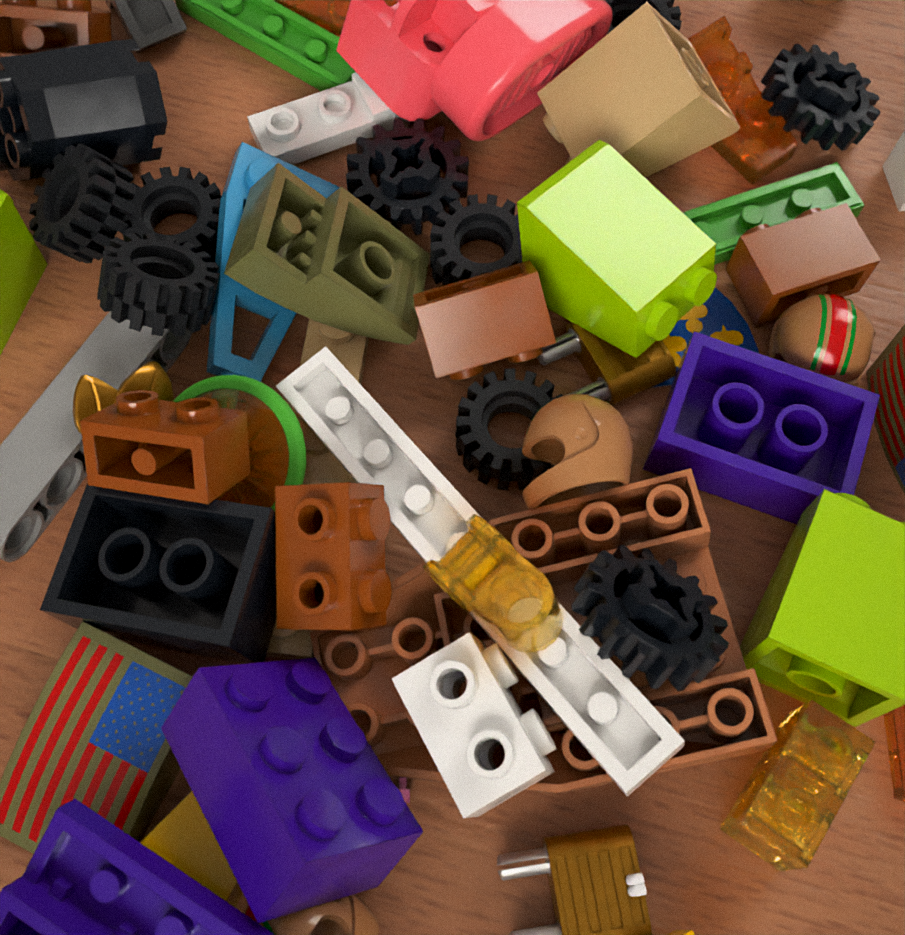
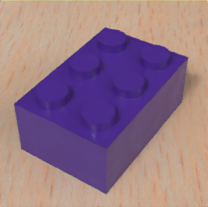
[643,331,880,524]
[161,658,423,923]

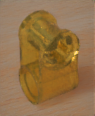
[423,514,564,653]

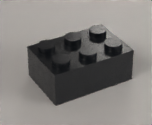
[40,482,276,664]

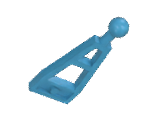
[207,142,340,410]

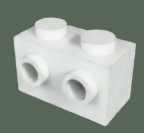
[392,632,556,818]

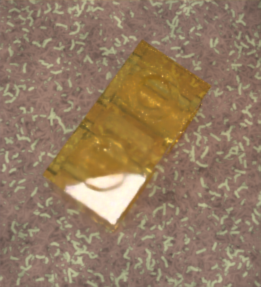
[720,700,876,872]

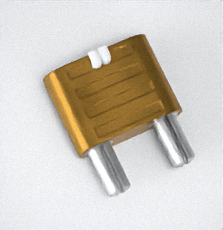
[537,322,676,405]
[497,824,652,935]

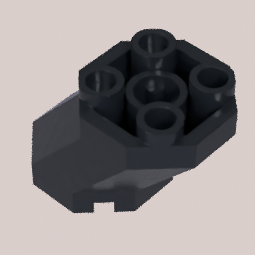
[0,39,168,181]

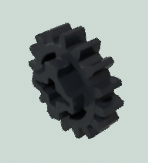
[761,43,880,151]
[346,118,469,235]
[572,545,729,691]

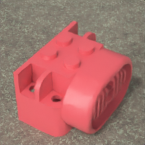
[336,0,612,141]

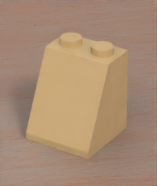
[537,2,741,178]

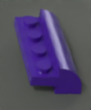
[0,799,275,935]

